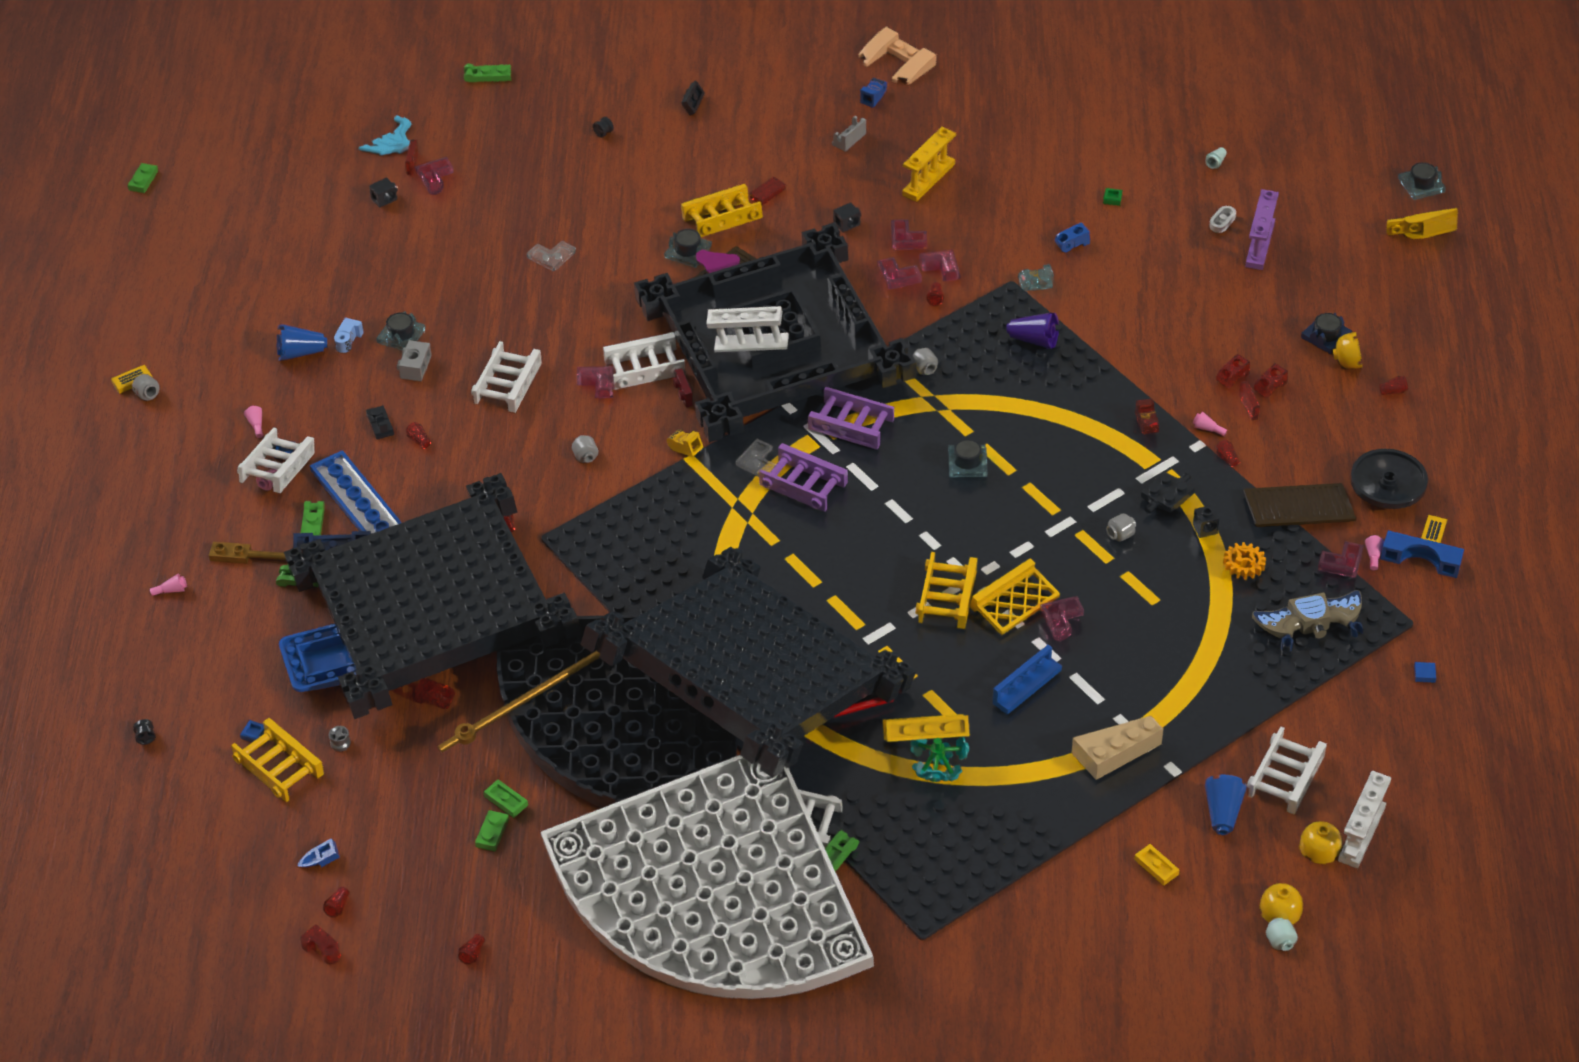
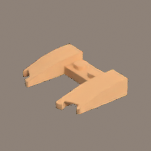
[859,27,936,85]

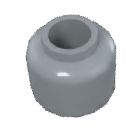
[913,348,938,375]
[132,374,160,401]
[571,435,599,463]
[1106,513,1136,542]

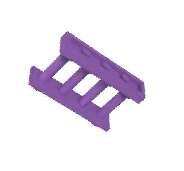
[1245,189,1279,270]
[808,387,894,449]
[759,443,848,512]

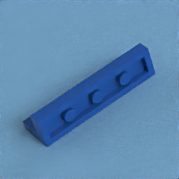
[993,645,1062,715]

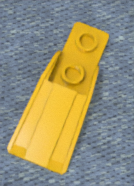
[1386,208,1458,239]

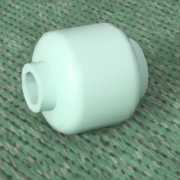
[1266,918,1298,951]

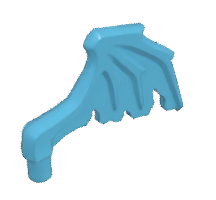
[358,115,414,155]

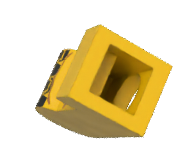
[666,429,704,457]

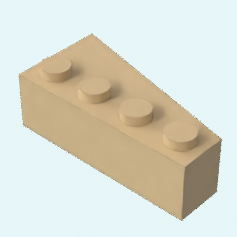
[1072,716,1163,780]

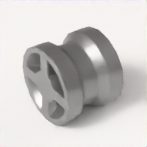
[328,726,351,751]

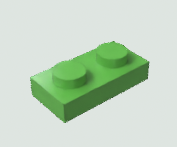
[128,163,158,193]
[484,780,528,818]
[475,810,509,851]

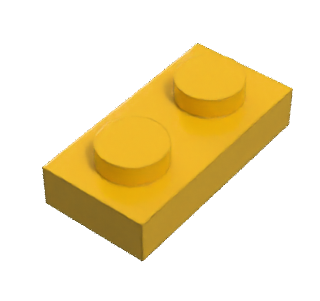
[1134,844,1179,886]

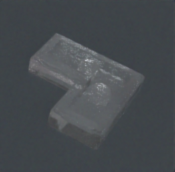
[526,241,576,271]
[736,439,776,477]

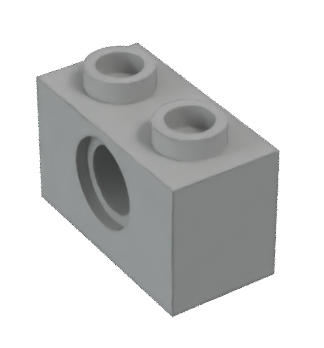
[397,340,431,381]

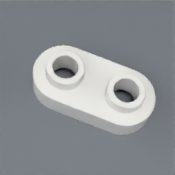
[1209,206,1236,233]

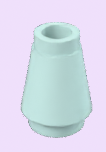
[1205,147,1227,169]

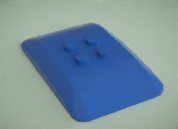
[279,624,356,692]

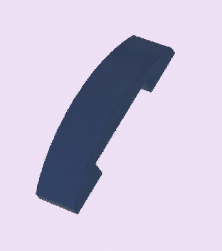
[293,531,371,550]

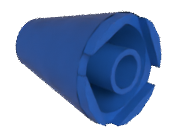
[277,324,327,361]
[1205,774,1247,835]

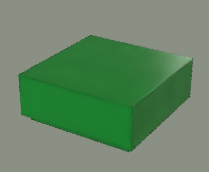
[1103,188,1123,206]

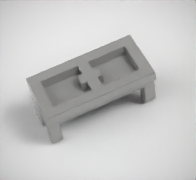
[832,116,866,152]

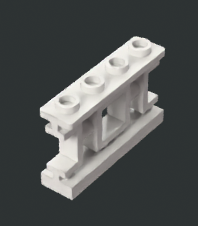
[1338,771,1391,868]

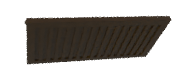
[1243,483,1357,527]

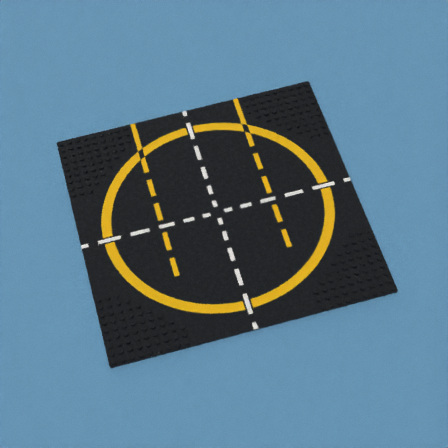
[541,281,1413,940]

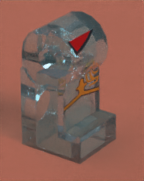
[1018,264,1054,291]

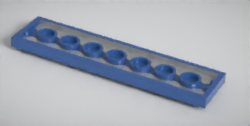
[310,450,402,533]

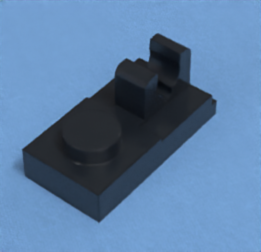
[681,80,705,115]
[366,405,394,440]

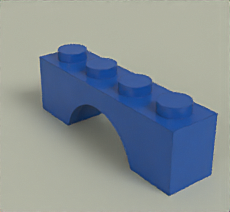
[1381,530,1464,578]

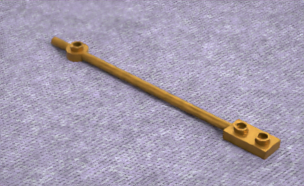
[209,542,286,564]
[437,651,600,753]

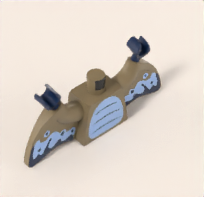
[1252,590,1363,651]

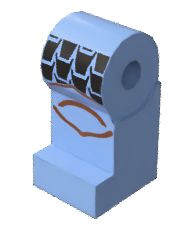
[334,318,364,353]

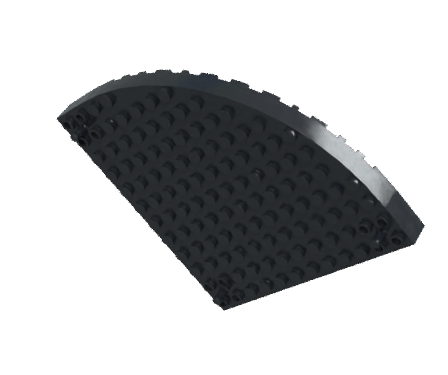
[497,614,737,808]

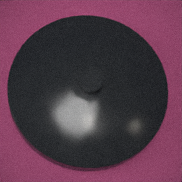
[1350,449,1428,509]

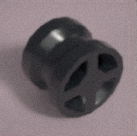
[592,116,614,138]
[133,719,156,745]

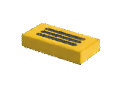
[111,365,152,394]
[1421,515,1447,543]

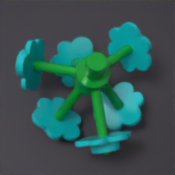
[910,736,969,782]

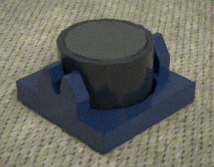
[1301,313,1352,354]

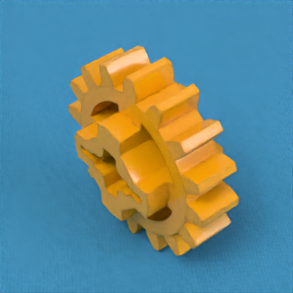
[1223,542,1266,580]

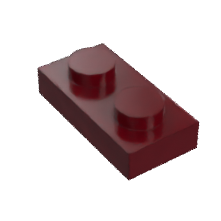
[673,368,693,407]

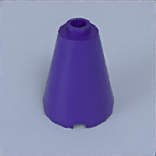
[1007,312,1059,349]

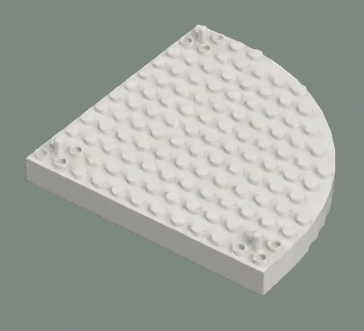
[541,755,874,999]

